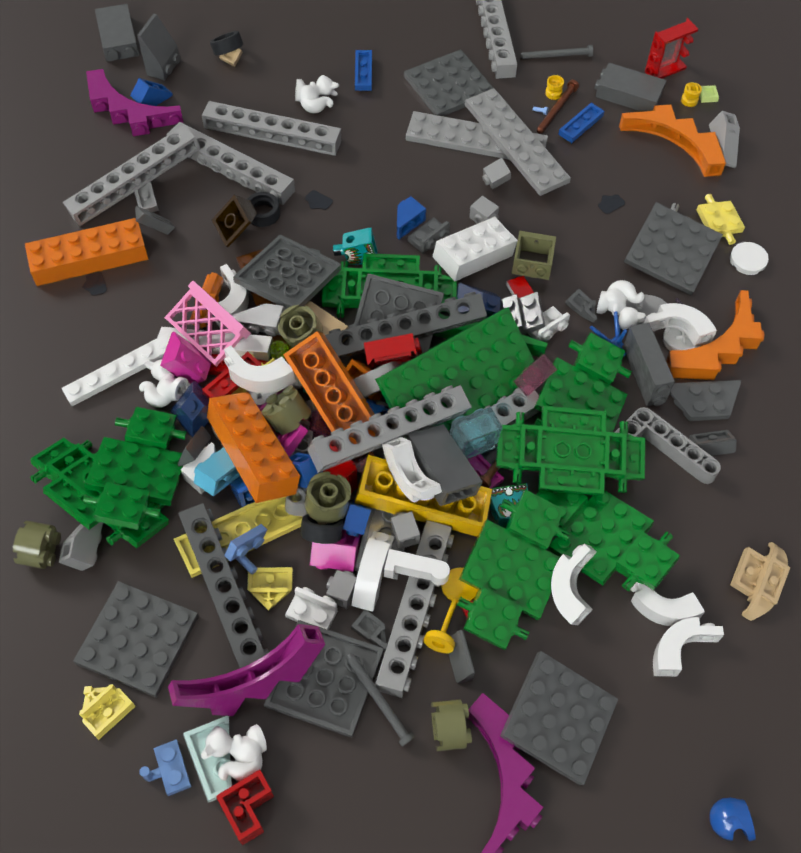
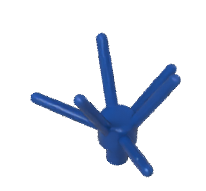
[590,311,627,357]

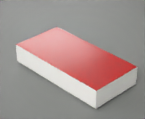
[506,276,534,298]

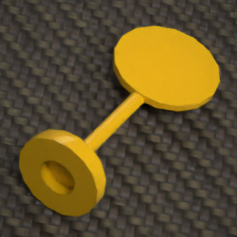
[423,567,478,653]

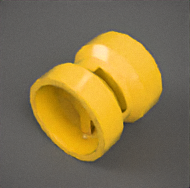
[545,75,564,100]
[681,82,702,107]

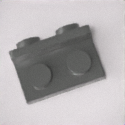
[408,218,450,254]

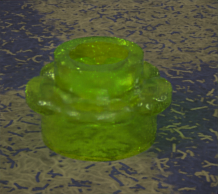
[270,341,289,360]

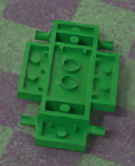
[322,253,457,318]
[534,332,632,432]
[496,406,645,496]
[83,407,187,530]
[30,438,169,548]
[457,490,570,650]
[536,490,680,591]

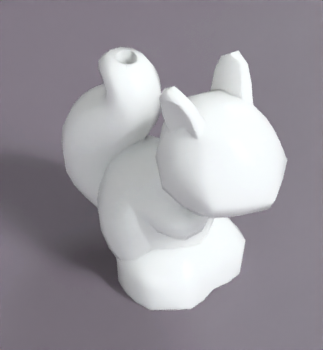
[295,75,339,114]
[597,280,646,330]
[139,359,191,408]
[201,724,267,781]

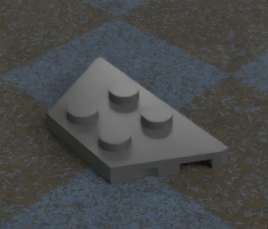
[670,380,741,421]

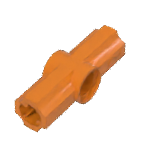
[190,272,224,329]

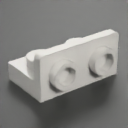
[528,306,570,341]
[285,587,338,630]

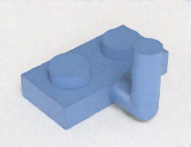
[224,524,267,575]
[140,739,192,796]

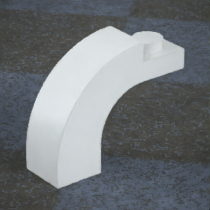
[212,264,249,329]
[644,303,717,347]
[224,345,295,393]
[382,437,442,502]
[352,531,395,612]
[551,544,597,625]
[631,582,705,626]
[653,617,724,677]

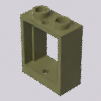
[512,231,556,280]

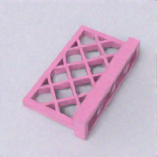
[164,281,251,366]

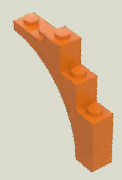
[619,105,726,177]
[666,290,764,380]

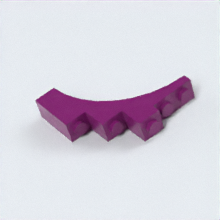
[86,69,184,136]
[168,624,325,716]
[468,693,543,853]

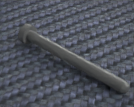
[520,45,593,59]
[347,653,415,746]

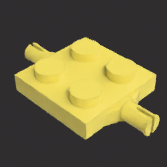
[696,194,745,245]

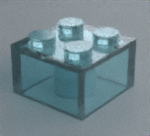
[450,407,503,459]

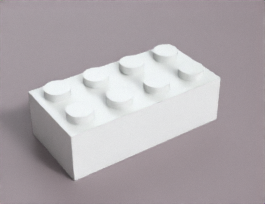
[433,217,518,281]

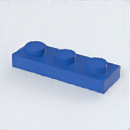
[355,50,372,91]
[558,103,605,143]

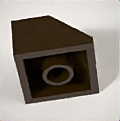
[212,194,257,247]

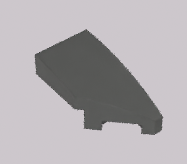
[565,289,597,323]
[351,610,387,651]

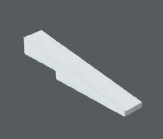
[157,327,274,361]

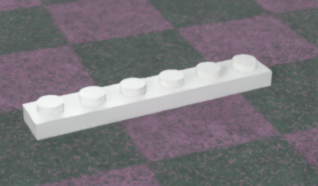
[62,332,171,406]

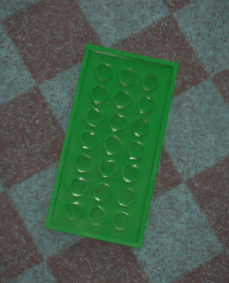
[375,307,543,439]

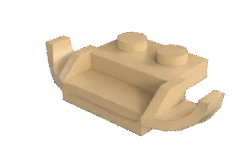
[730,542,790,621]

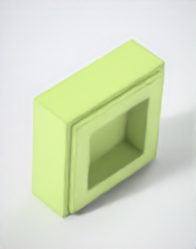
[699,85,719,103]

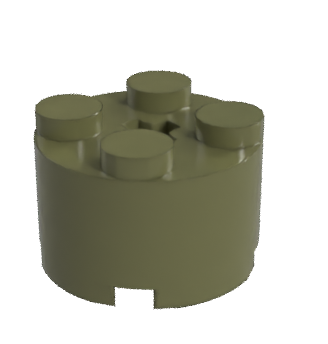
[278,305,323,348]
[262,385,311,435]
[305,472,351,525]
[13,521,61,569]
[431,699,472,751]

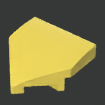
[247,567,293,611]
[79,684,136,740]

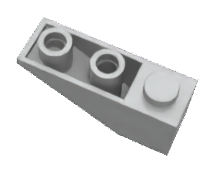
[709,111,740,168]
[232,303,286,336]
[59,522,103,571]

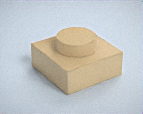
[219,48,243,67]

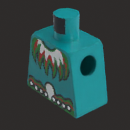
[333,228,378,265]
[489,483,528,527]

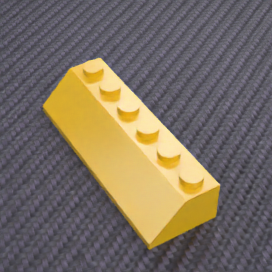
[355,455,492,537]

